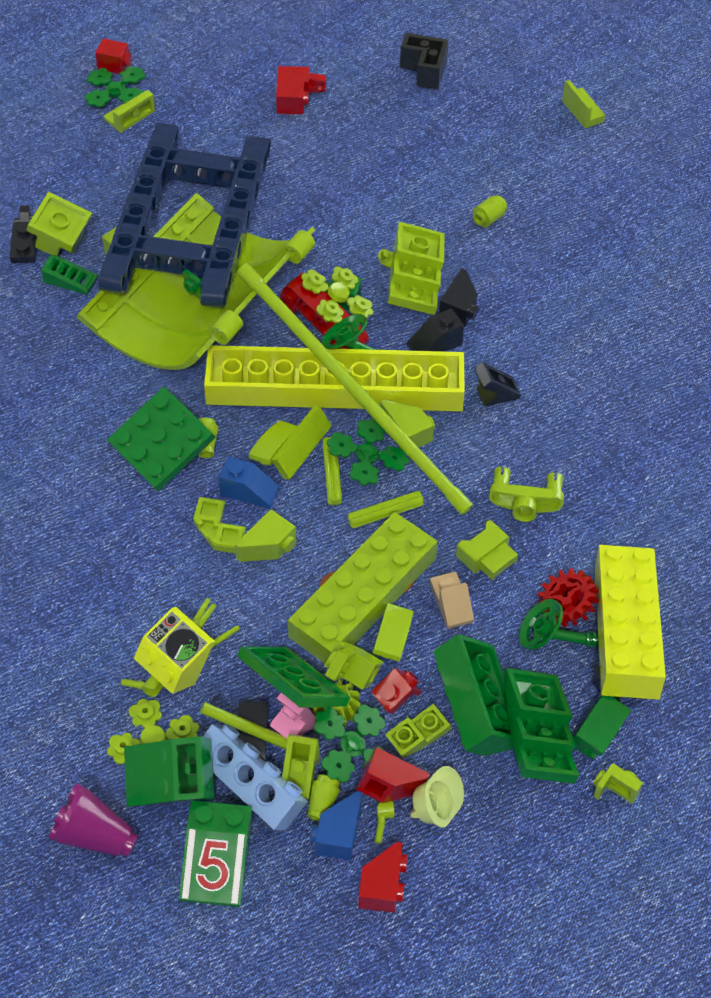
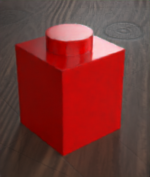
[95,38,132,74]

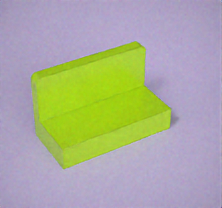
[562,80,605,128]
[104,90,155,133]

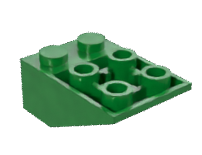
[124,736,214,807]

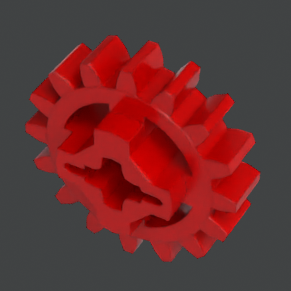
[538,568,599,627]

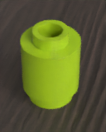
[473,195,507,228]

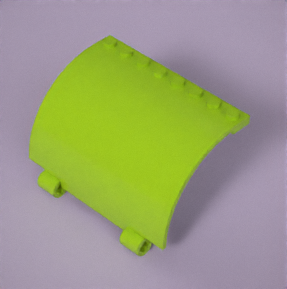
[76,193,315,370]

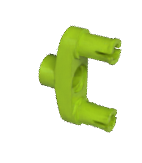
[489,467,564,522]

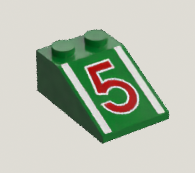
[179,800,253,907]

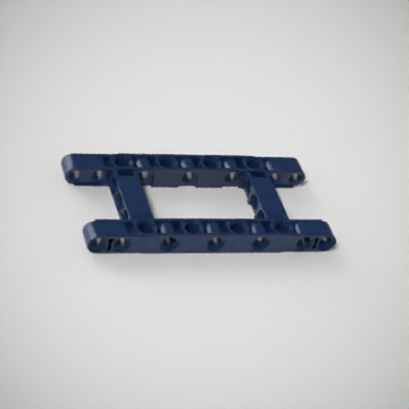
[98,123,271,309]

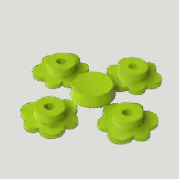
[301,267,373,323]
[107,699,199,765]

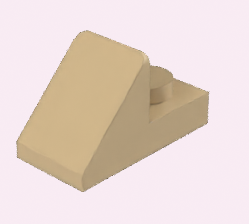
[429,571,474,629]

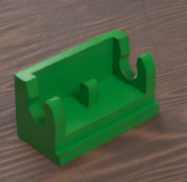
[573,695,631,760]

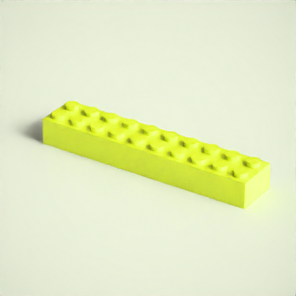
[204,345,465,412]

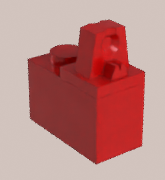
[276,66,326,114]

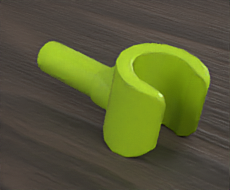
[121,675,163,697]
[374,801,394,844]

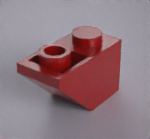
[356,747,430,803]
[358,842,408,913]

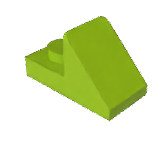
[282,734,320,799]

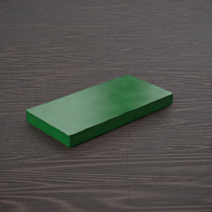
[237,646,350,708]

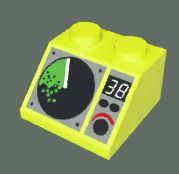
[134,607,215,694]

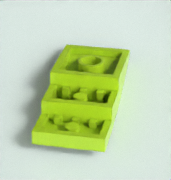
[387,222,445,315]

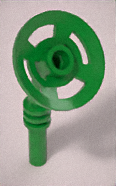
[322,314,384,350]
[519,599,599,650]

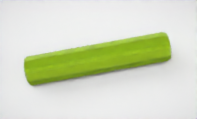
[323,437,342,506]
[347,491,424,528]

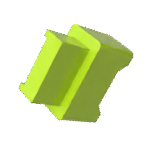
[456,520,518,581]

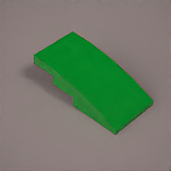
[504,668,579,784]

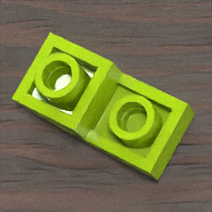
[249,420,298,465]
[373,603,414,662]
[385,704,452,758]

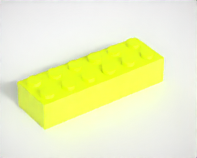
[594,545,666,700]

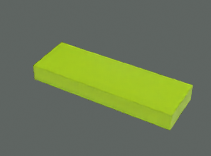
[271,406,332,479]

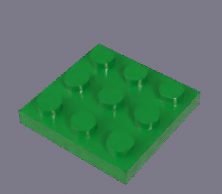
[107,386,216,492]

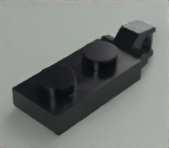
[10,205,37,263]

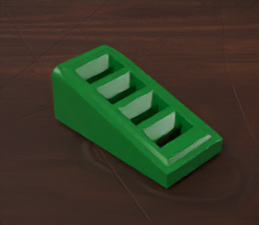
[41,254,98,295]

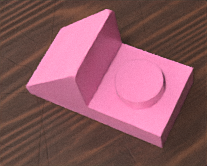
[270,693,317,739]

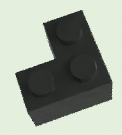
[400,32,449,89]

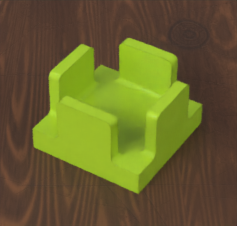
[26,191,92,256]

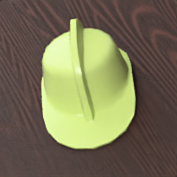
[410,766,464,828]

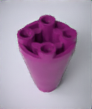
[48,783,139,857]

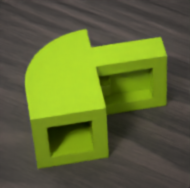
[324,641,384,690]

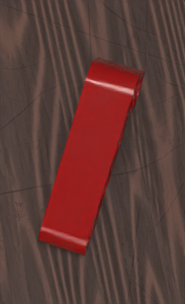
[279,273,369,349]

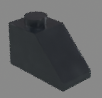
[439,268,479,327]
[407,308,464,352]

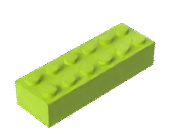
[288,512,438,664]

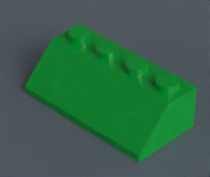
[433,634,514,756]

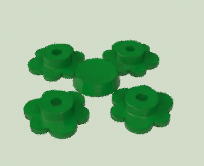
[85,66,145,107]
[326,419,409,486]
[314,705,389,783]

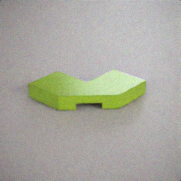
[193,497,246,554]

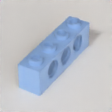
[203,724,308,830]

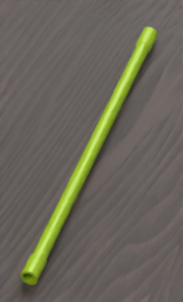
[237,263,474,515]

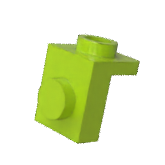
[593,763,643,804]

